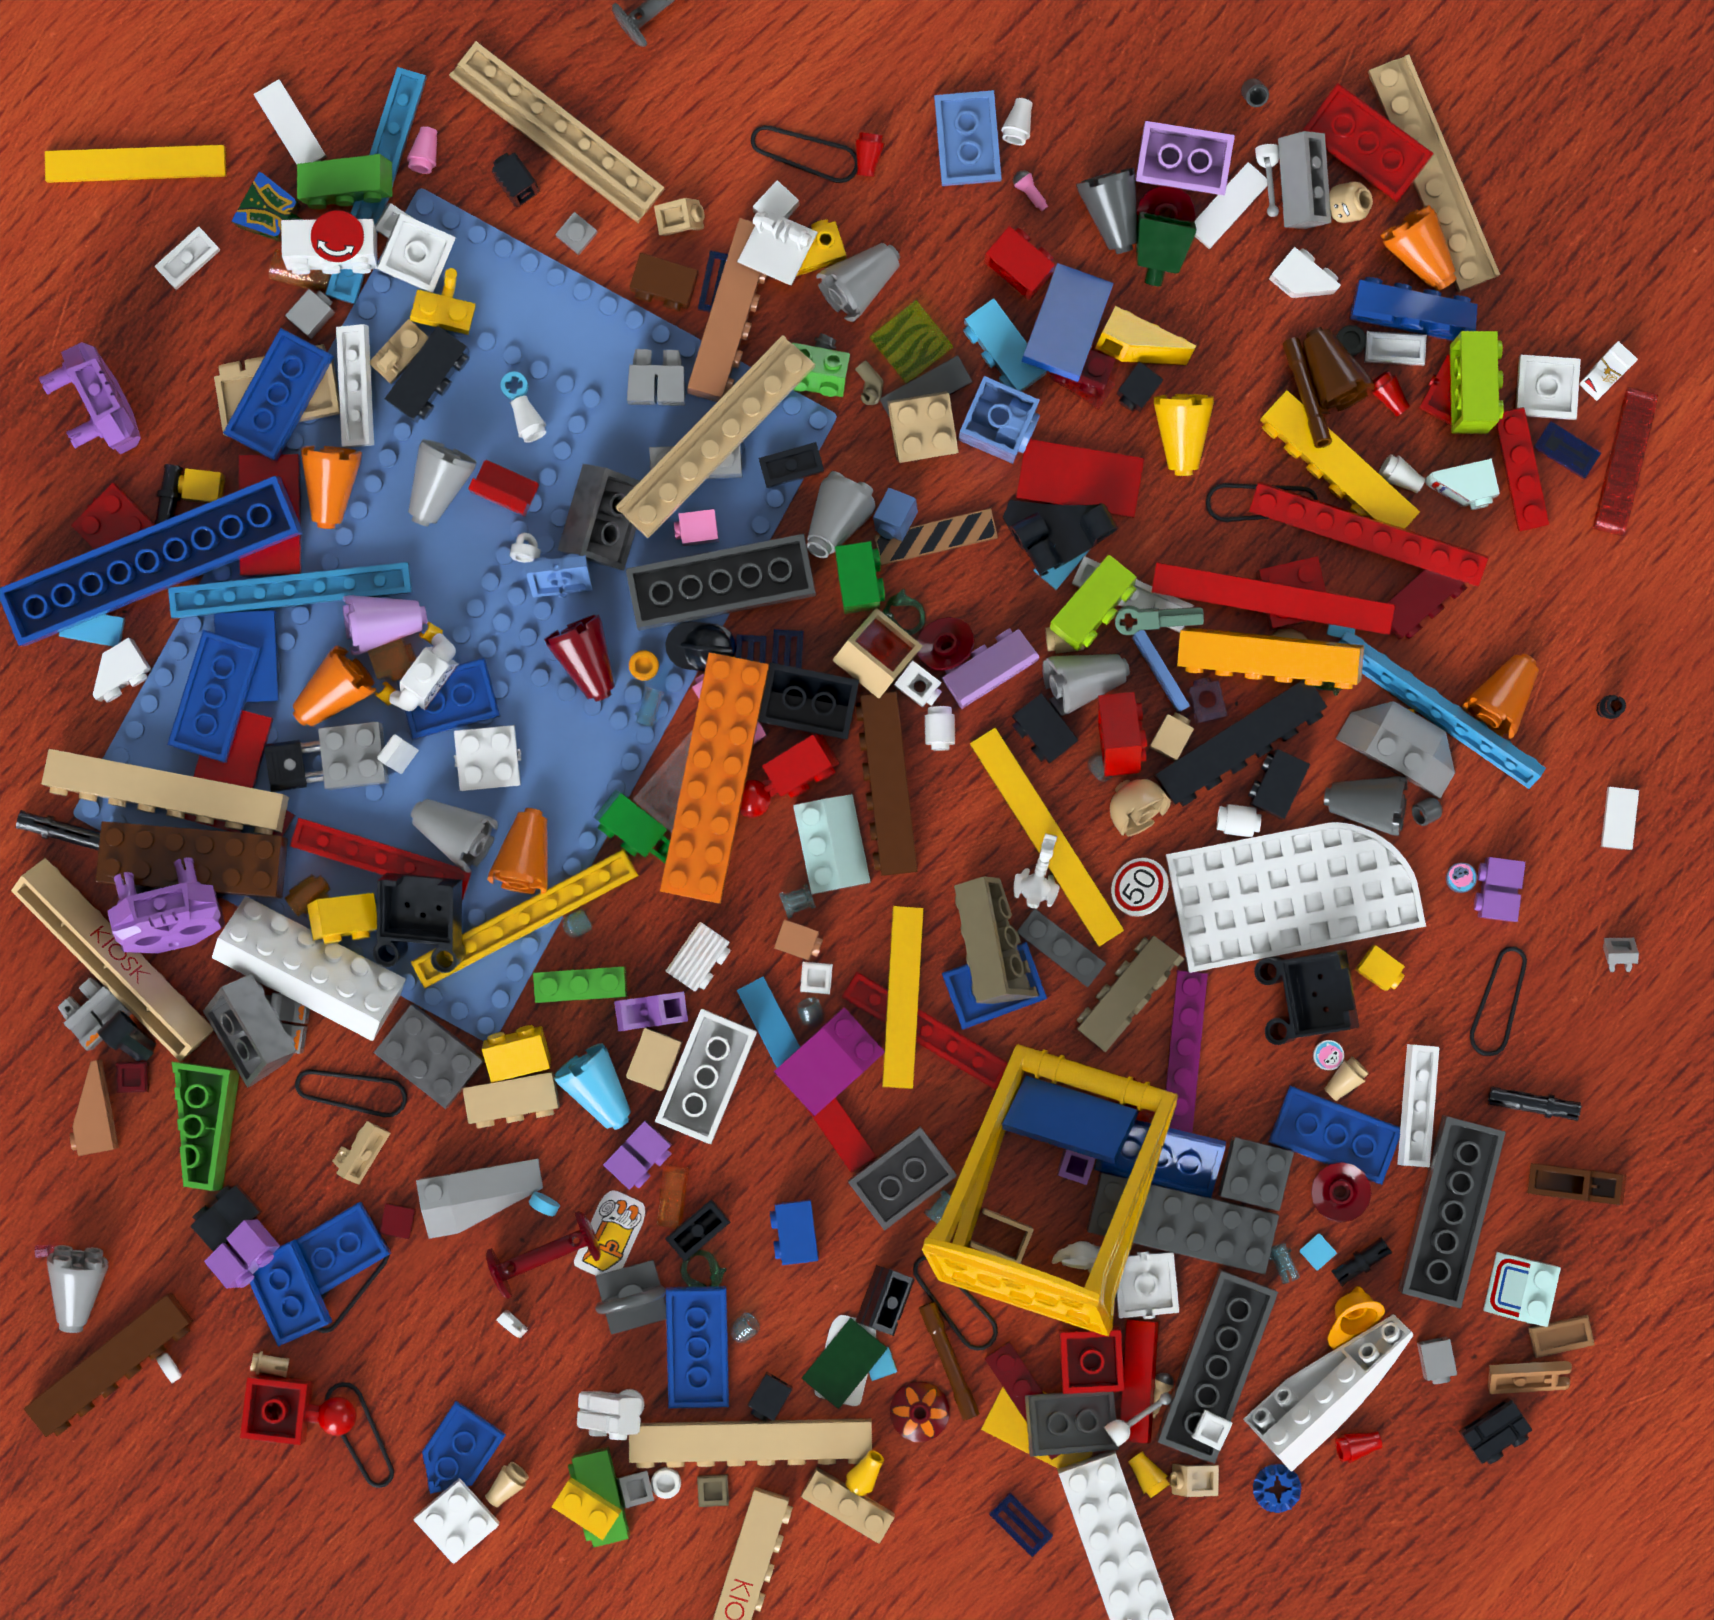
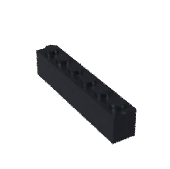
[1154,679,1327,807]

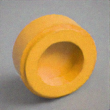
[629,650,659,681]

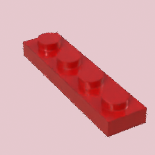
[1495,407,1549,532]

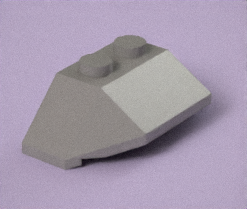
[1336,701,1455,799]

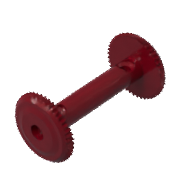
[486,1211,601,1299]

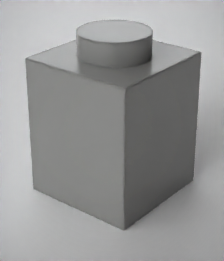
[285,289,335,340]
[1417,1337,1457,1384]

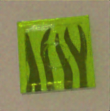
[869,300,953,384]

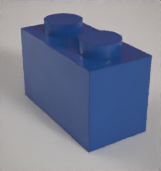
[770,1199,819,1266]

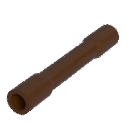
[1283,338,1332,448]
[919,1301,980,1421]

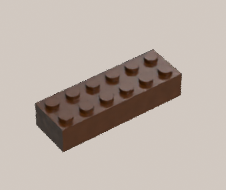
[96,821,288,899]

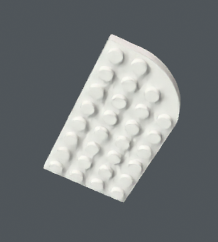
[1165,822,1426,973]

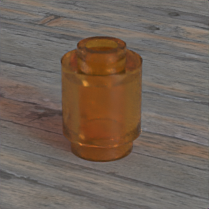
[284,874,331,917]

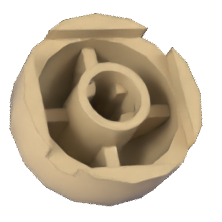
[1109,779,1171,837]

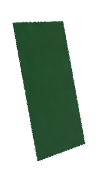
[801,1318,888,1409]

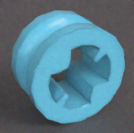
[500,371,529,400]

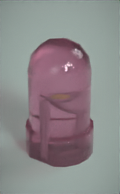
[35,1245,55,1258]

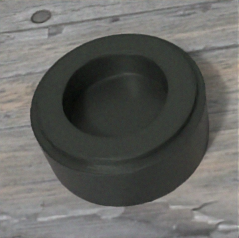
[1336,325,1366,356]

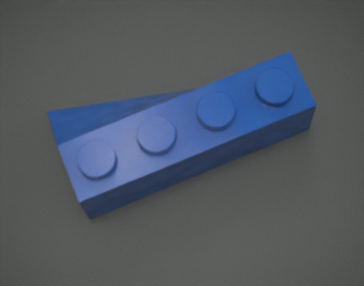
[1349,277,1478,341]

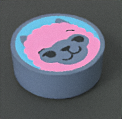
[1446,863,1477,893]

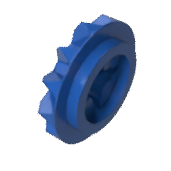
[1253,1464,1302,1513]

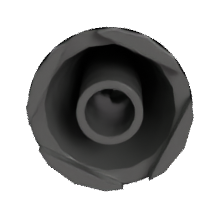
[1076,168,1137,254]
[1324,776,1408,836]

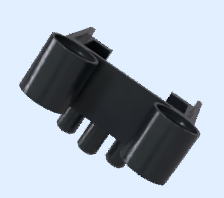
[373,873,466,973]
[1254,949,1359,1045]

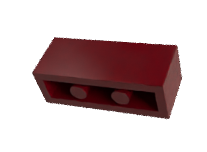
[1387,569,1468,639]

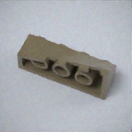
[954,876,1038,1004]
[1076,936,1184,1052]

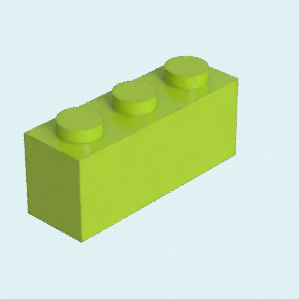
[1050,555,1137,652]

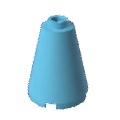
[554,1043,631,1130]

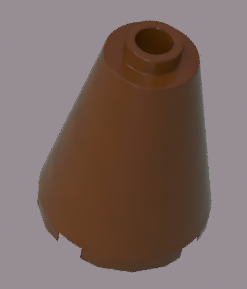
[1303,327,1375,414]

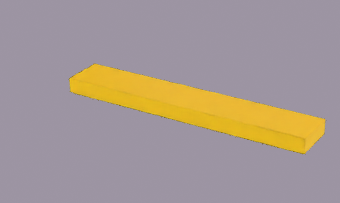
[45,145,226,183]
[882,906,924,1089]

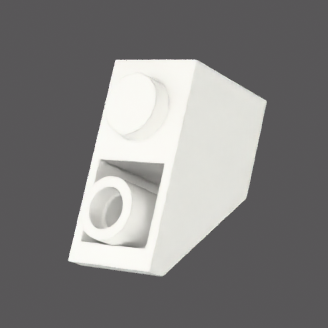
[1269,247,1341,298]
[93,638,152,703]

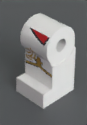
[1579,341,1638,401]

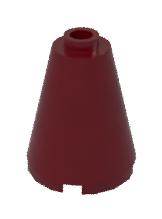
[544,615,615,702]

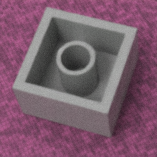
[318,722,389,790]

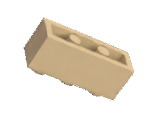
[462,1072,560,1128]
[801,1467,895,1544]

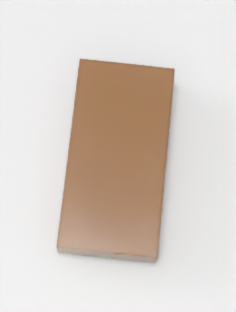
[1528,1315,1595,1358]

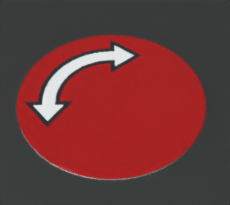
[311,210,364,263]

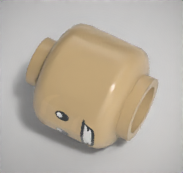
[1329,182,1373,223]

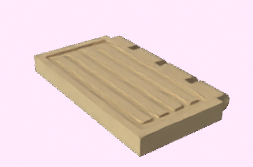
[214,344,340,437]

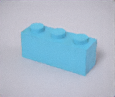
[963,298,1047,392]

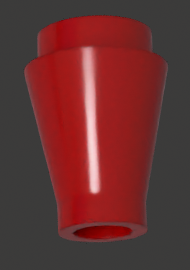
[855,132,885,177]
[1371,370,1410,417]
[1335,1431,1382,1463]

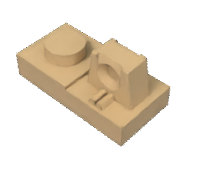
[370,319,429,384]
[332,1121,391,1184]

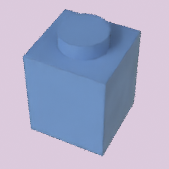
[873,488,918,541]

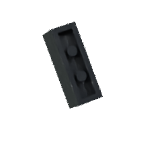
[384,326,470,423]

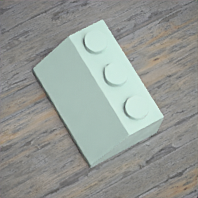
[793,794,871,895]

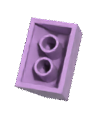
[1135,121,1235,196]
[942,628,1039,709]

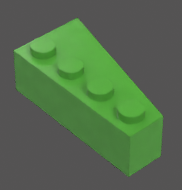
[172,1062,239,1191]

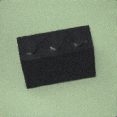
[758,662,859,739]

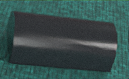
[665,1199,731,1262]

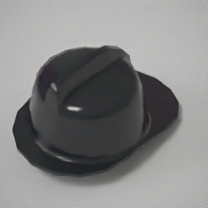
[665,622,736,671]

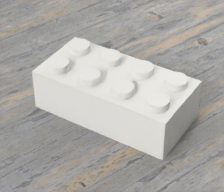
[655,1009,758,1144]

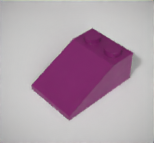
[773,1007,885,1116]

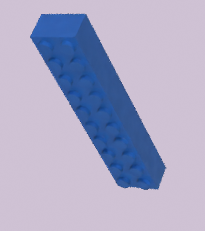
[0,476,303,646]

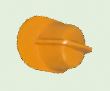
[1328,1286,1385,1350]

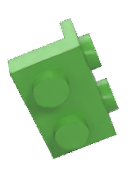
[792,343,850,397]

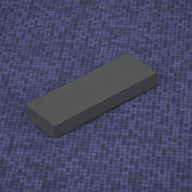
[880,356,973,418]

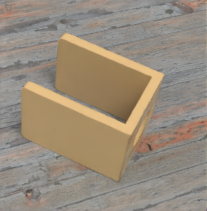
[626,1027,683,1091]
[969,1208,1034,1264]

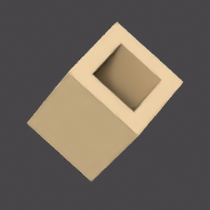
[1149,712,1194,761]

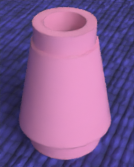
[407,127,438,174]

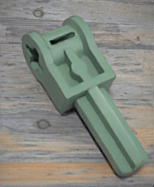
[1115,605,1204,635]

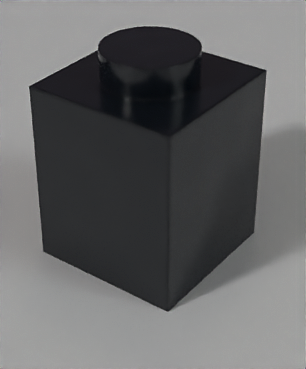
[1116,362,1164,412]
[748,1372,793,1422]

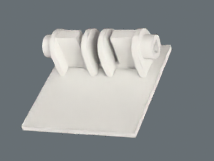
[737,209,818,285]

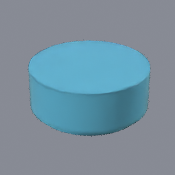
[529,1192,560,1216]

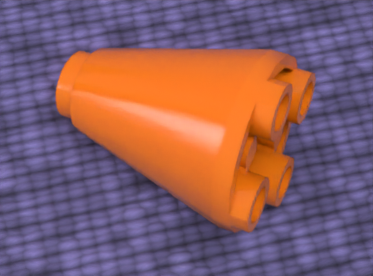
[1380,205,1457,291]

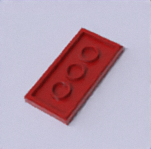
[1301,83,1434,203]
[1016,439,1144,518]
[239,454,301,576]
[184,710,273,833]

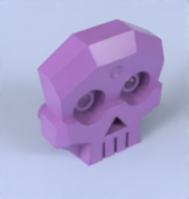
[39,342,141,454]
[108,858,225,954]

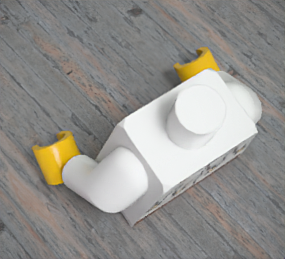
[375,622,459,711]

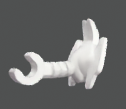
[1013,833,1060,909]
[1052,1241,1101,1273]

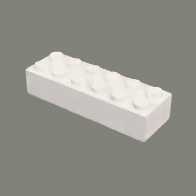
[212,896,406,1041]
[1057,1450,1174,1620]

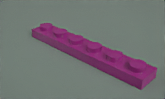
[1165,970,1208,1133]

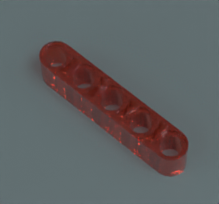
[1593,387,1658,536]

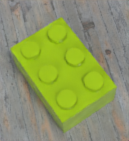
[1450,331,1504,434]

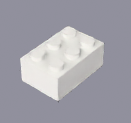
[281,219,378,274]

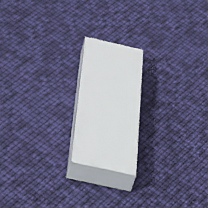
[254,79,327,164]
[1195,162,1267,250]

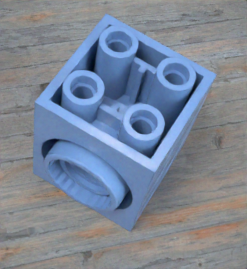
[958,376,1040,464]

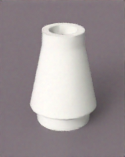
[1001,98,1033,145]
[510,396,547,443]
[1379,454,1425,493]

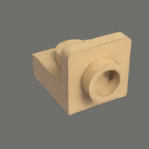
[654,198,705,236]
[1170,1464,1219,1497]

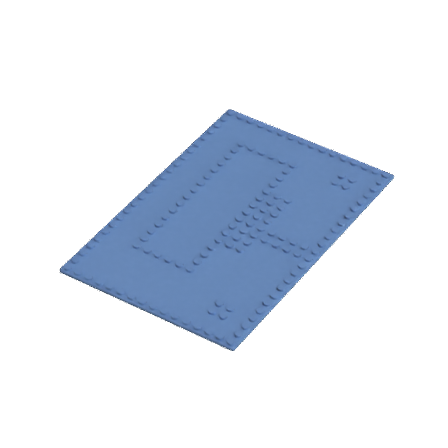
[73,188,837,1041]

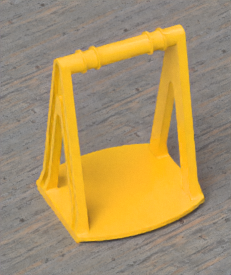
[922,1044,1178,1337]

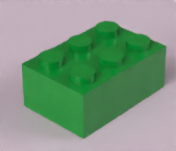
[835,541,885,614]

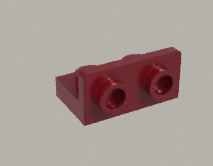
[1047,350,1116,396]

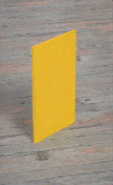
[981,1387,1093,1469]

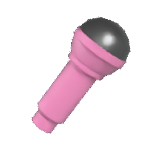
[1013,170,1048,212]

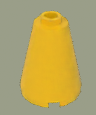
[1154,394,1214,476]

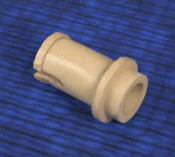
[250,1351,290,1377]

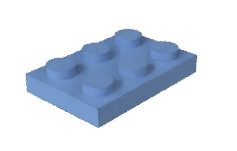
[934,90,1002,186]

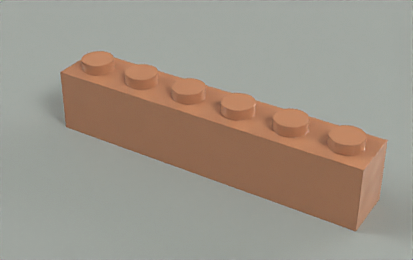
[687,218,767,402]

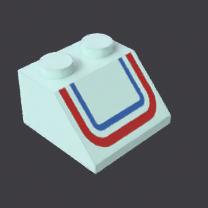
[1425,458,1500,510]
[1483,1252,1561,1327]

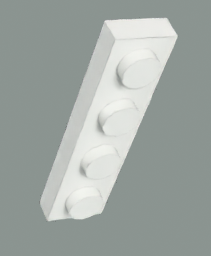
[336,324,374,448]
[1072,556,1194,633]
[1397,1044,1439,1167]

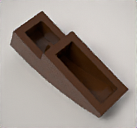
[1527,1163,1626,1205]

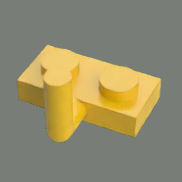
[410,268,476,335]

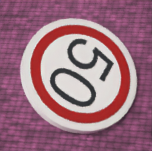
[1111,858,1169,916]

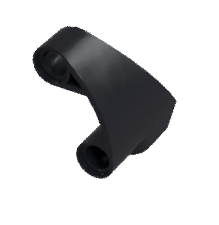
[1002,500,1118,576]

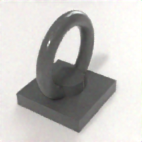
[595,1259,666,1335]

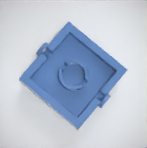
[525,554,592,598]

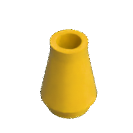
[845,1450,884,1496]
[1128,1451,1170,1498]

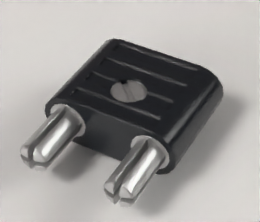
[264,740,324,792]

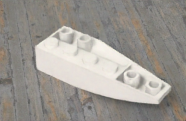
[1243,1314,1414,1472]

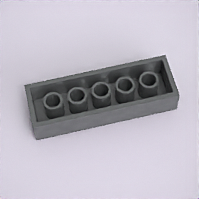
[626,534,816,631]
[1398,1115,1506,1309]
[1086,1171,1279,1274]
[1155,1268,1278,1464]

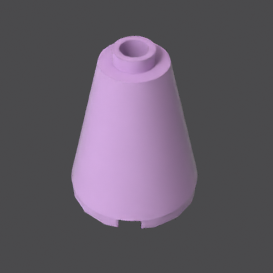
[343,595,427,655]

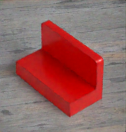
[468,460,539,517]

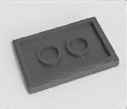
[1025,1392,1119,1457]

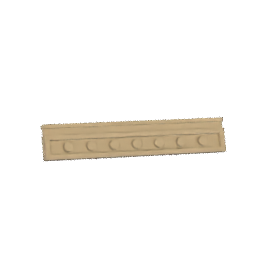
[449,41,665,223]
[1368,54,1500,293]
[616,335,815,538]

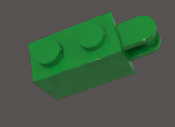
[594,789,670,864]

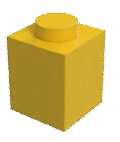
[178,468,225,504]
[1355,945,1405,991]

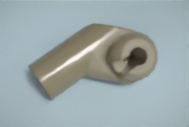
[855,360,884,405]

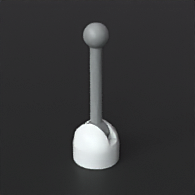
[1255,144,1279,217]
[1104,1393,1172,1447]

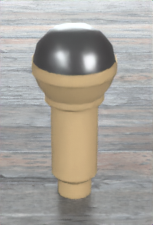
[1153,1373,1174,1418]

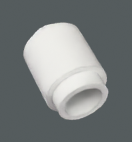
[925,706,955,751]
[1216,804,1261,837]

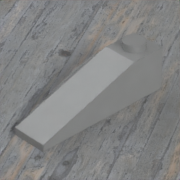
[416,1158,543,1238]

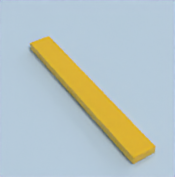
[970,728,1124,947]
[411,849,639,988]

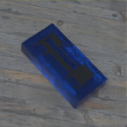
[1533,421,1601,479]

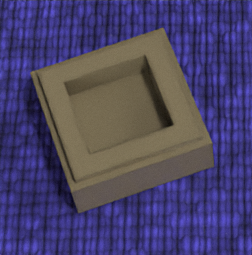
[697,1474,729,1507]

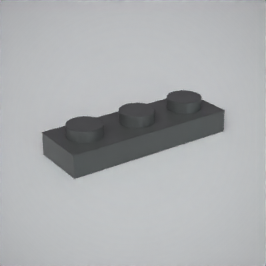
[1017,908,1106,987]

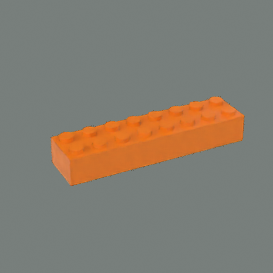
[660,652,769,904]

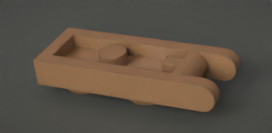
[1488,1361,1572,1394]

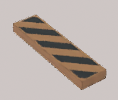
[874,508,998,566]

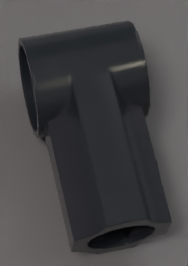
[97,1010,156,1061]

